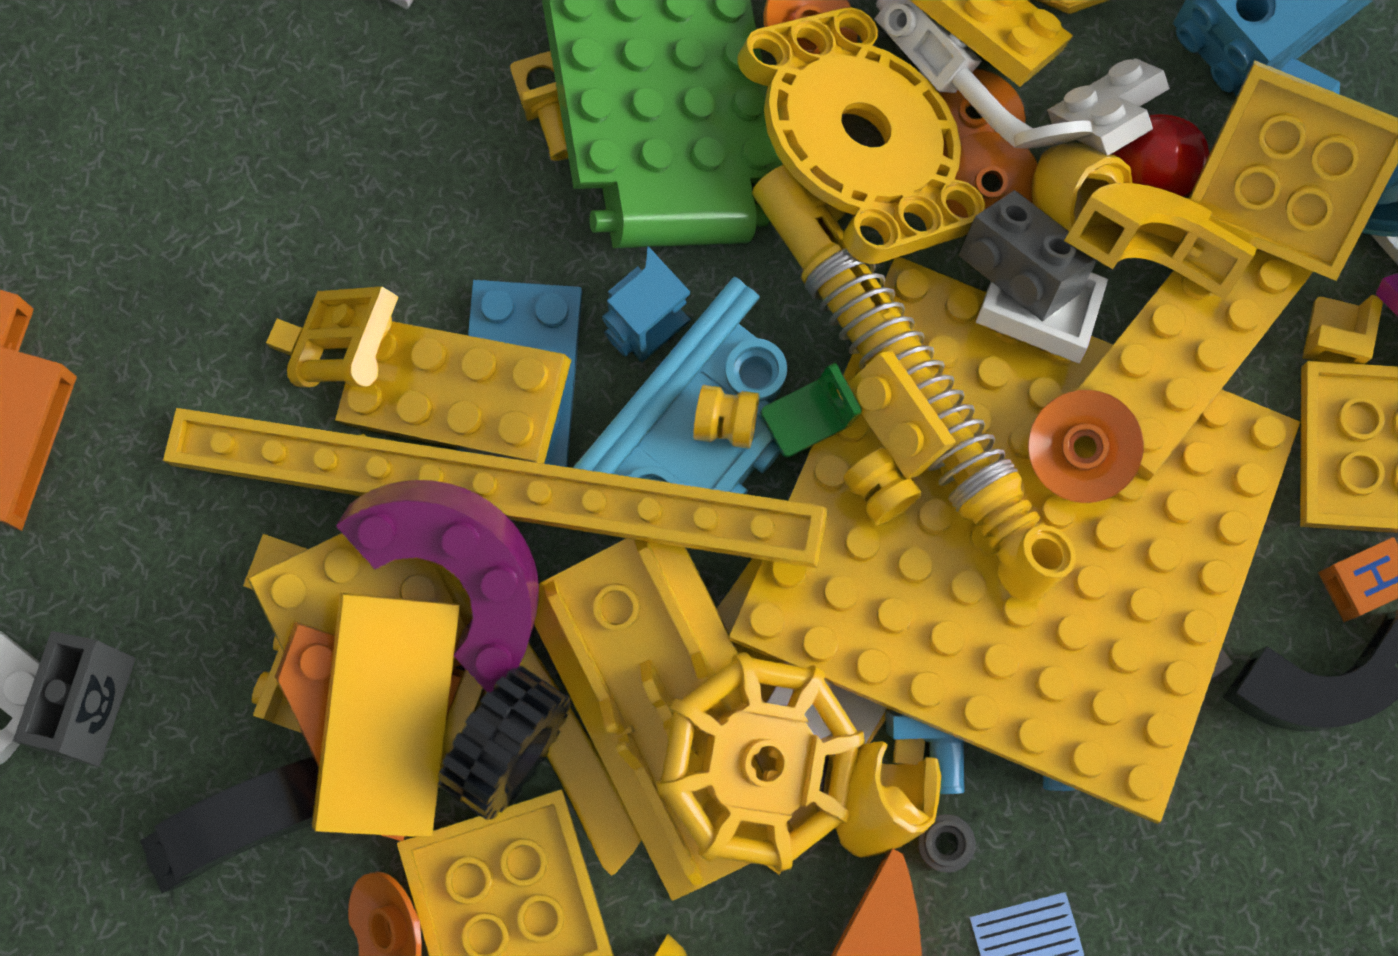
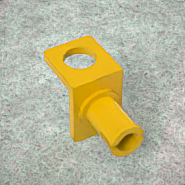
[510,51,568,161]

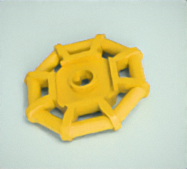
[656,652,865,872]

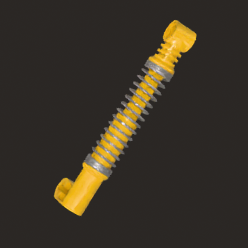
[752,164,1076,602]

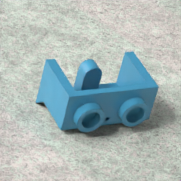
[602,246,690,362]

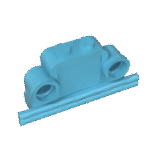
[573,276,787,494]

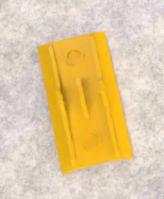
[534,538,819,901]

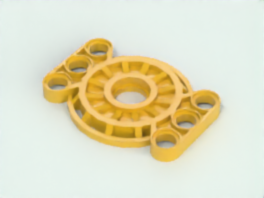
[737,8,985,264]

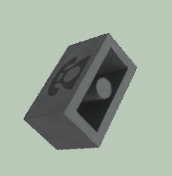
[13,631,136,767]

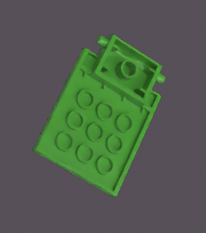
[542,0,782,248]

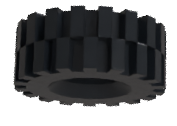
[437,666,571,820]

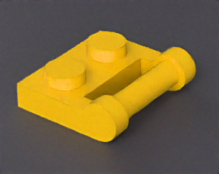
[287,286,398,387]

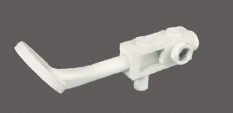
[875,0,1093,149]

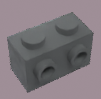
[959,190,1097,322]

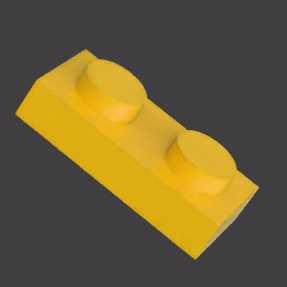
[847,351,956,479]

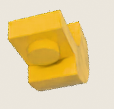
[1064,183,1257,300]

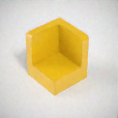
[1303,295,1383,364]

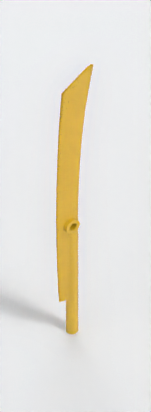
[359,434,641,876]

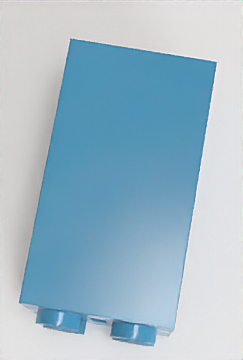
[1173,0,1373,96]

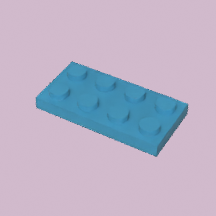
[457,280,582,467]

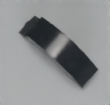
[1223,610,1398,732]
[140,757,319,894]

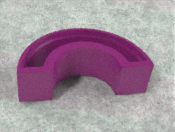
[336,480,539,693]

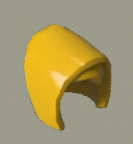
[1031,143,1132,231]
[835,741,941,857]

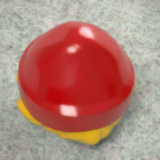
[1112,114,1209,198]

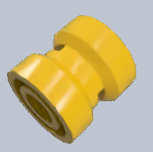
[693,384,759,449]
[843,447,922,526]

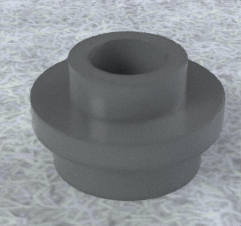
[918,815,976,873]

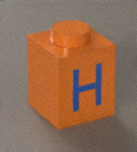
[1318,537,1398,622]

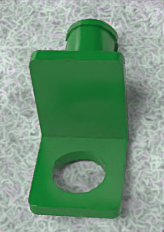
[760,363,862,458]

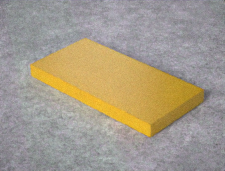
[312,593,460,838]

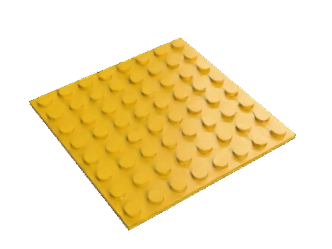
[728,257,1300,824]

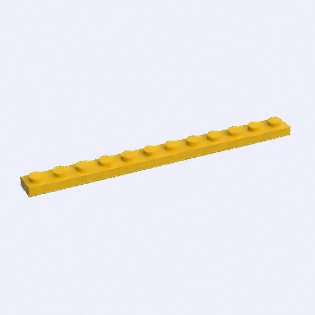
[163,408,827,568]

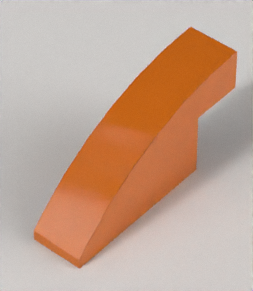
[0,290,77,531]
[831,849,922,956]

